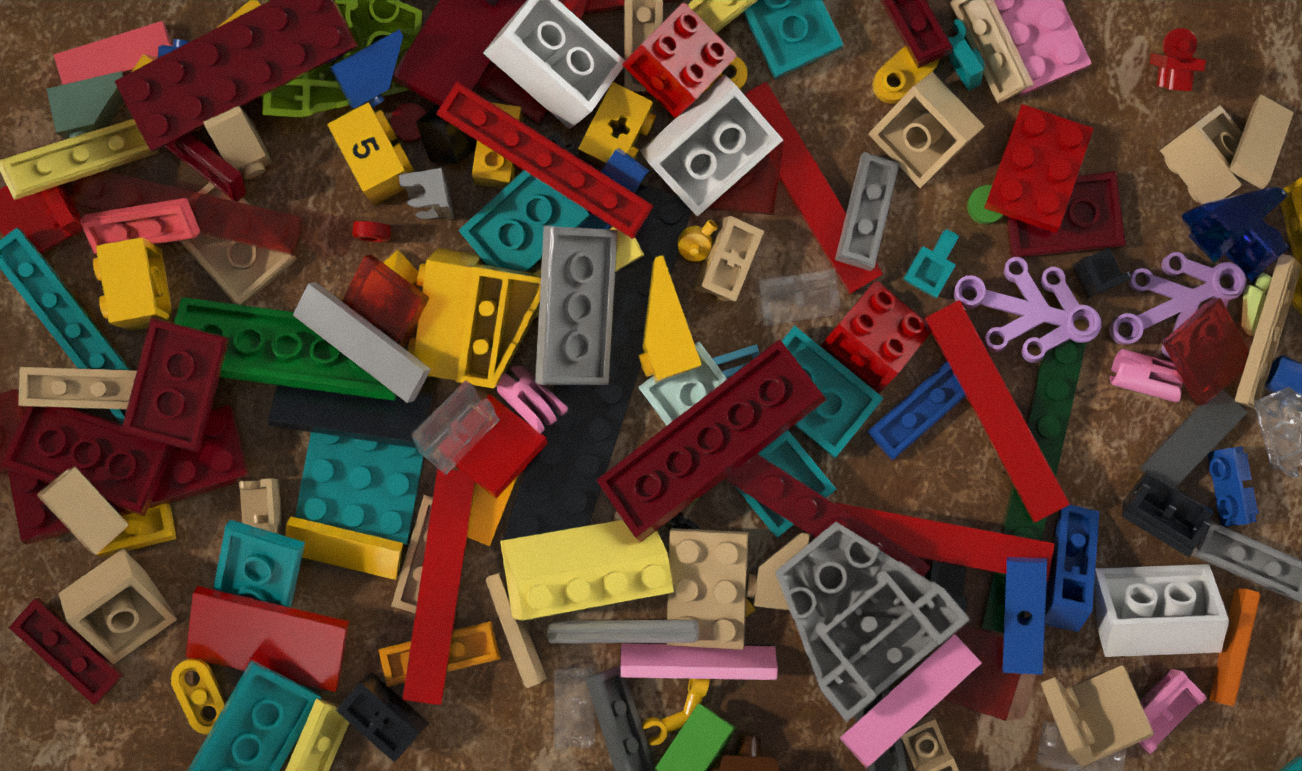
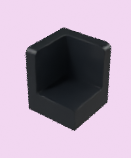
[416,104,477,164]
[1072,248,1132,299]
[925,560,967,612]

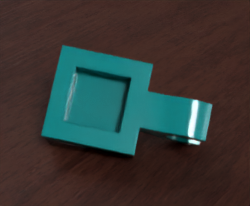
[948,19,985,91]
[903,228,959,299]

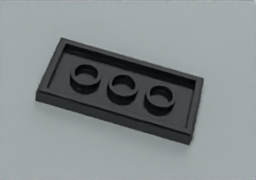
[268,376,437,449]

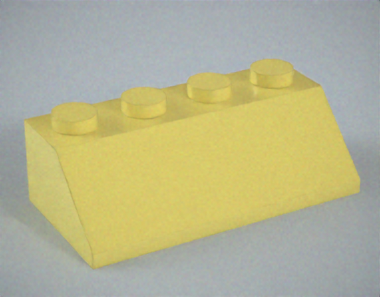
[500,520,674,620]

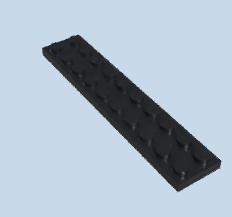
[503,184,692,540]

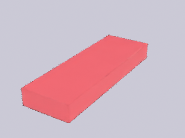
[54,21,172,85]
[79,198,201,254]

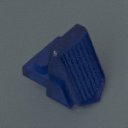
[1182,187,1290,281]

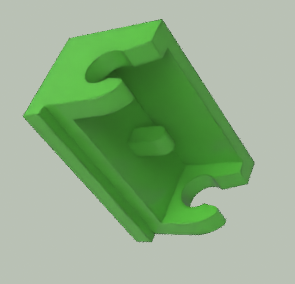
[655,703,738,771]

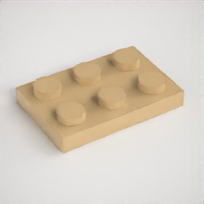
[666,528,749,650]

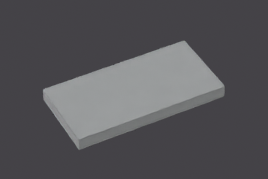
[535,226,618,385]

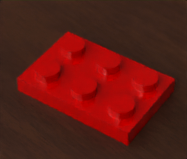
[984,104,1094,233]

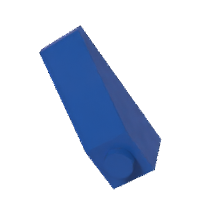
[1045,505,1099,632]

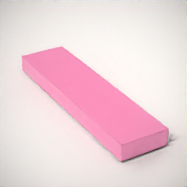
[840,634,982,769]
[621,643,777,680]

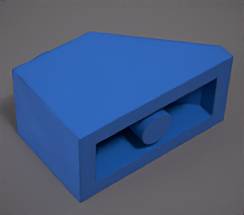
[329,29,403,108]

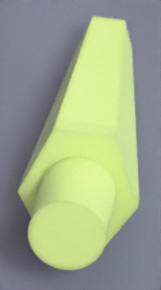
[1241,273,1272,336]

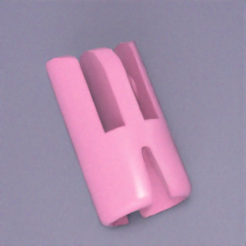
[1110,349,1185,402]
[497,365,568,434]

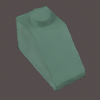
[46,71,125,140]

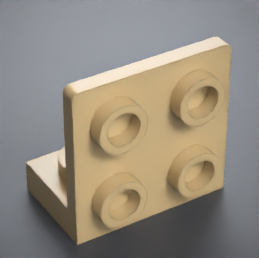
[1041,666,1154,767]

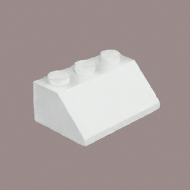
[483,0,625,129]
[640,74,783,217]
[1094,564,1229,657]

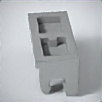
[399,168,455,220]

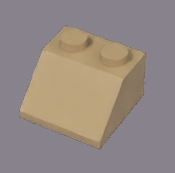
[868,72,985,188]
[1160,105,1247,210]
[58,549,177,664]

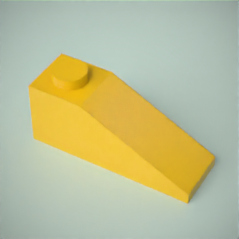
[639,255,702,383]

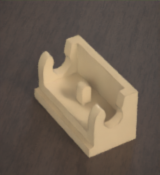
[691,216,764,302]
[37,467,129,555]
[239,478,283,535]

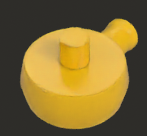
[677,220,718,262]

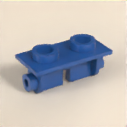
[1208,446,1259,527]

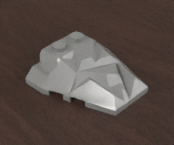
[775,522,970,722]

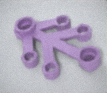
[1109,252,1246,360]
[954,257,1101,363]

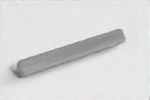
[547,620,699,643]

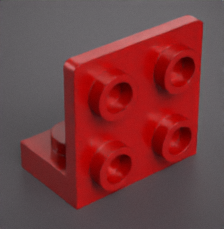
[622,3,736,119]
[0,184,83,254]
[820,281,931,394]

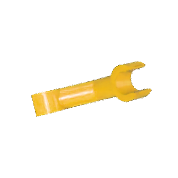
[642,679,710,745]

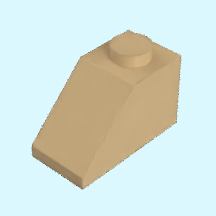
[203,106,273,179]
[747,533,809,610]

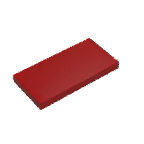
[185,586,349,692]

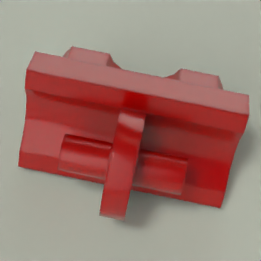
[1150,28,1206,91]

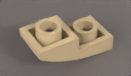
[901,714,959,771]

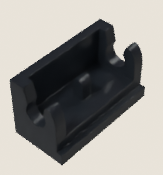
[1122,470,1213,558]
[336,673,429,763]

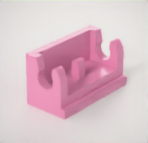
[1138,668,1207,754]

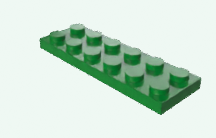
[174,297,409,401]

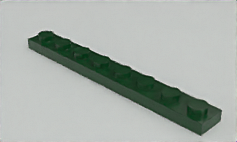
[979,330,1087,633]

